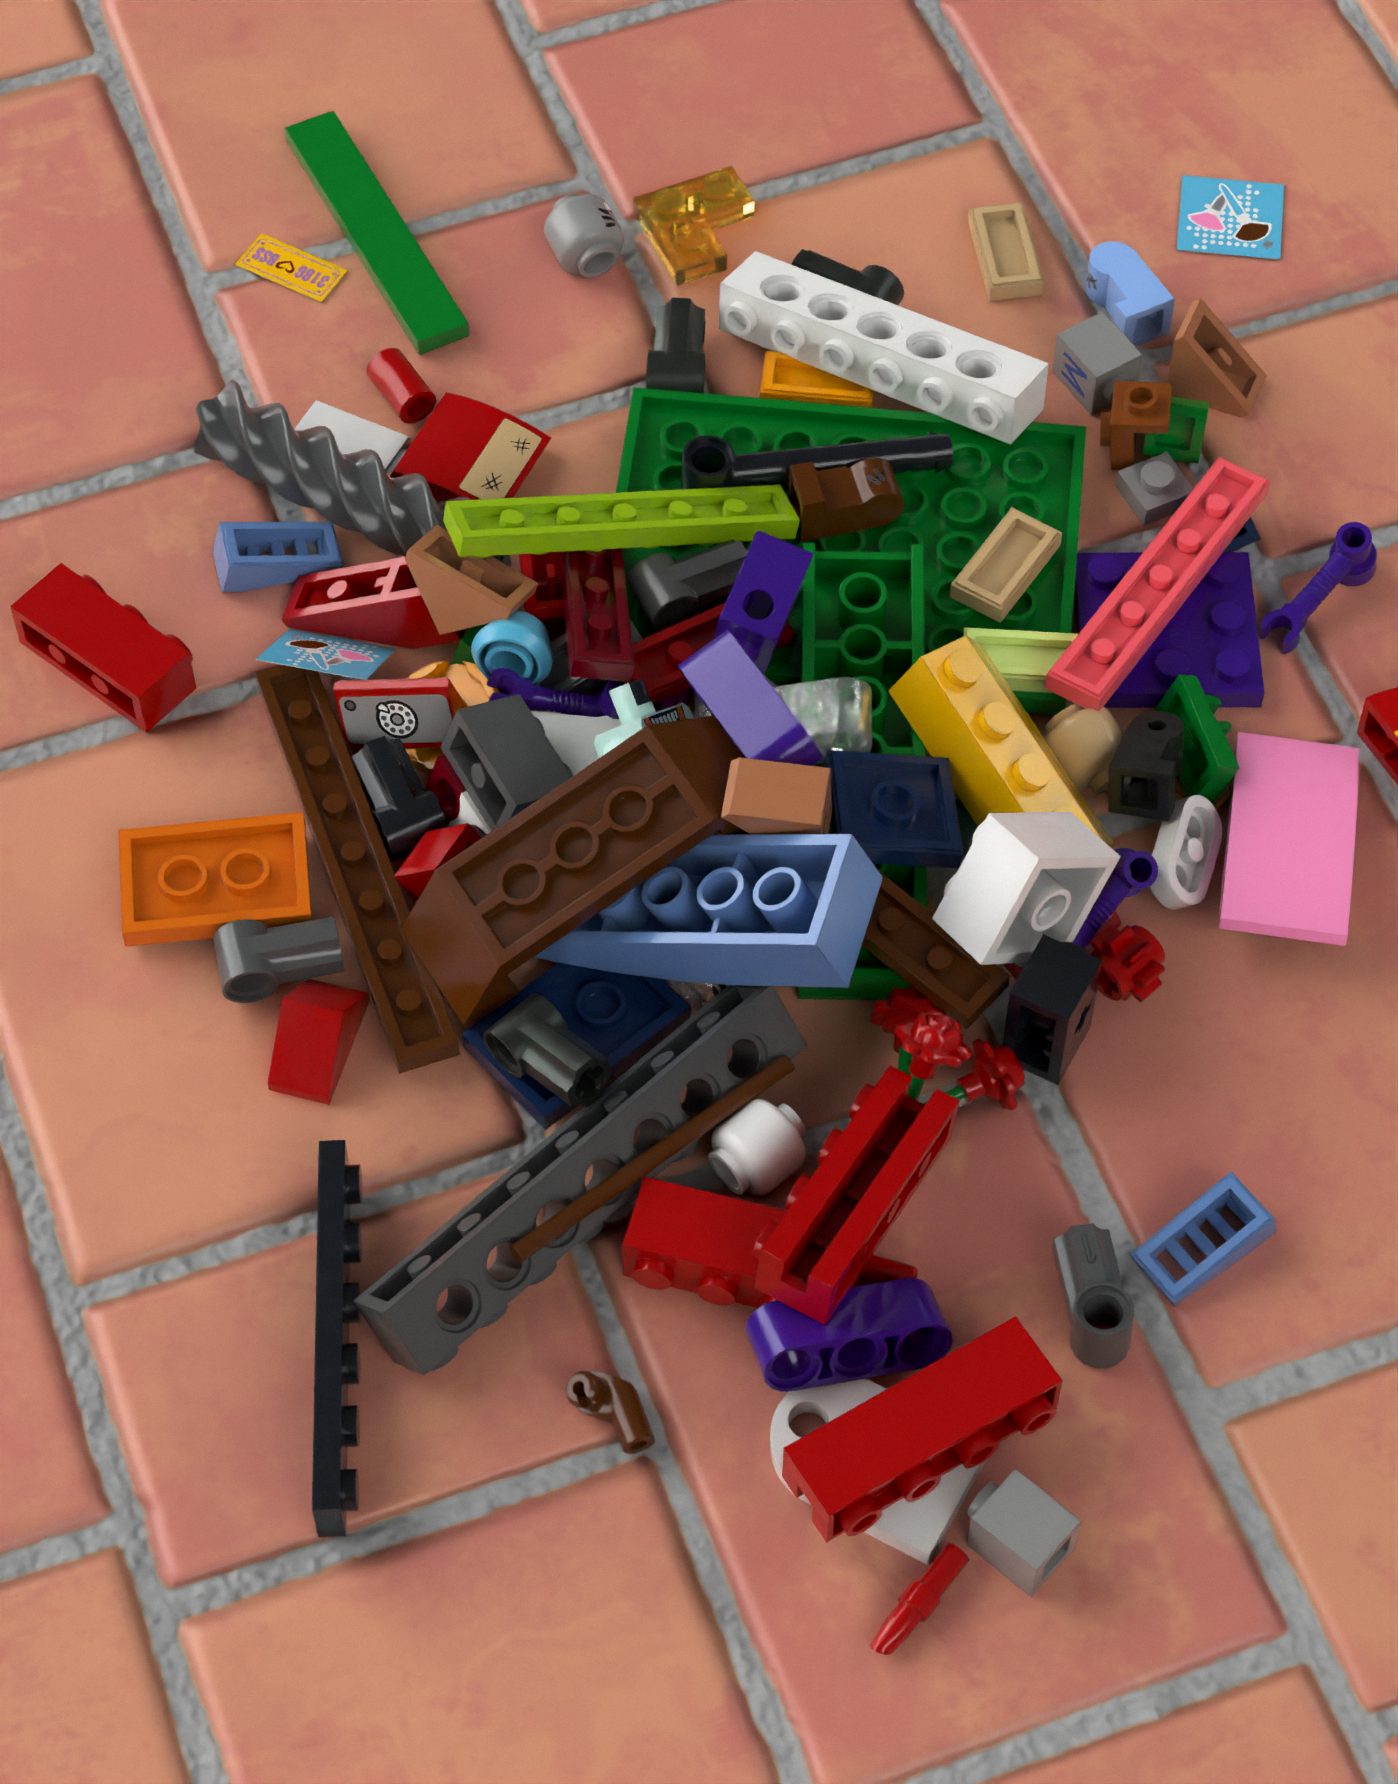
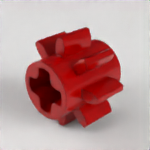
[1090,924,1165,1003]

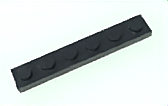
[312,1140,362,1537]

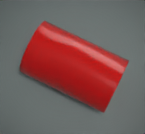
[366,348,436,424]

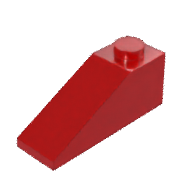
[281,556,466,649]

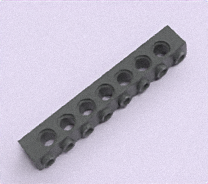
[353,985,807,1375]

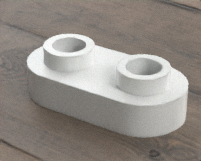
[1149,795,1222,910]

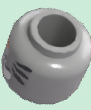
[543,194,624,278]

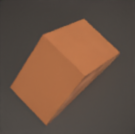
[1167,298,1267,418]
[405,525,538,635]
[721,757,832,834]

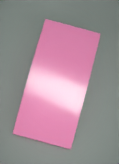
[1219,732,1359,946]

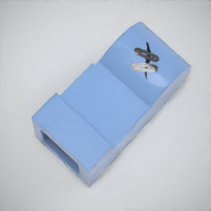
[1086,241,1175,347]

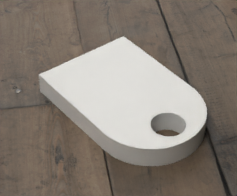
[770,1379,986,1565]

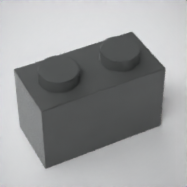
[440,694,573,832]

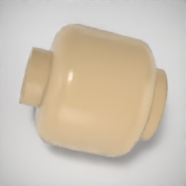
[1044,703,1124,795]

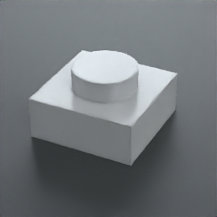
[1115,452,1194,526]

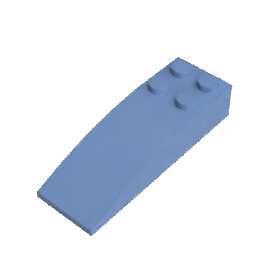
[534,834,883,988]

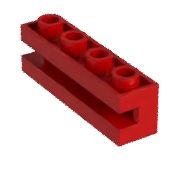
[752,1065,960,1325]
[782,1316,1063,1543]

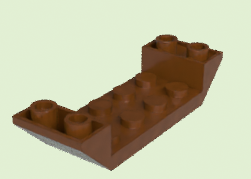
[400,716,750,1029]

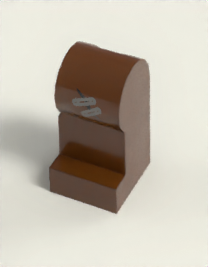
[788,458,905,543]

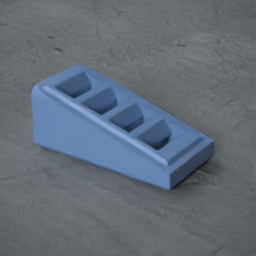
[213,522,343,593]
[1130,1171,1276,1307]

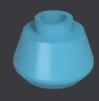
[471,611,553,685]

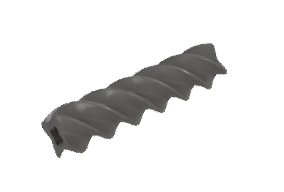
[194,380,511,567]

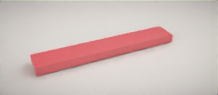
[1044,457,1270,711]

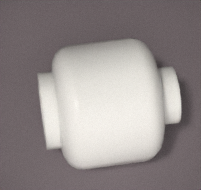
[708,1099,806,1196]

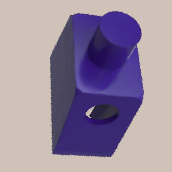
[712,530,814,674]

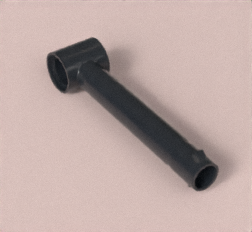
[680,431,953,490]

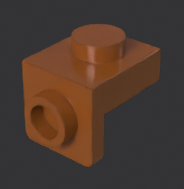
[1100,381,1172,470]

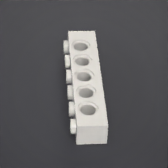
[719,251,1049,444]

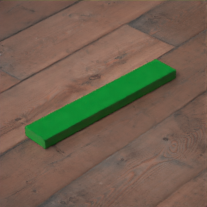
[284,111,469,355]

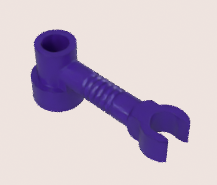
[1261,522,1377,654]
[486,668,624,719]
[1072,848,1158,948]

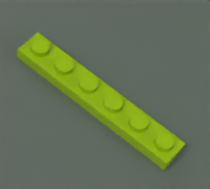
[443,485,800,558]

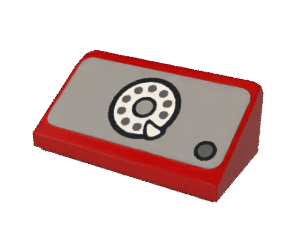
[333,678,467,750]

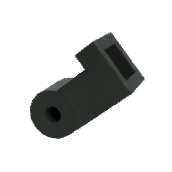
[1108,711,1184,821]

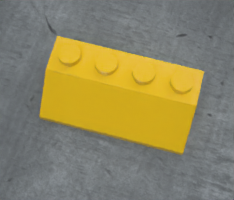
[888,635,1115,848]

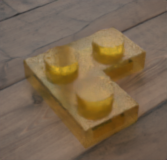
[633,166,754,286]

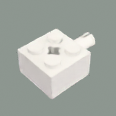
[932,812,1121,966]

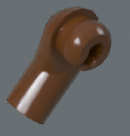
[566,1371,655,1454]

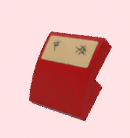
[390,392,551,502]

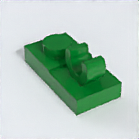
[1154,674,1239,804]

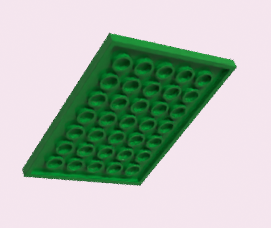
[616,387,1086,715]

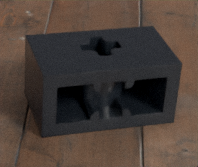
[1002,934,1102,1085]

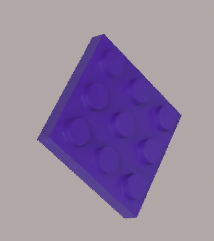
[1074,552,1265,708]

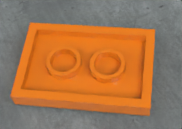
[118,812,313,947]

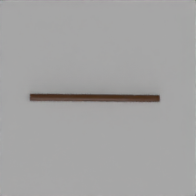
[509,1055,794,1263]

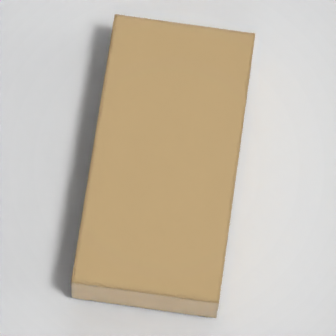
[968,202,1044,301]
[950,508,1062,623]

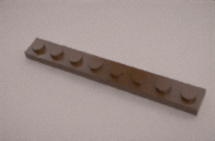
[254,664,460,1074]

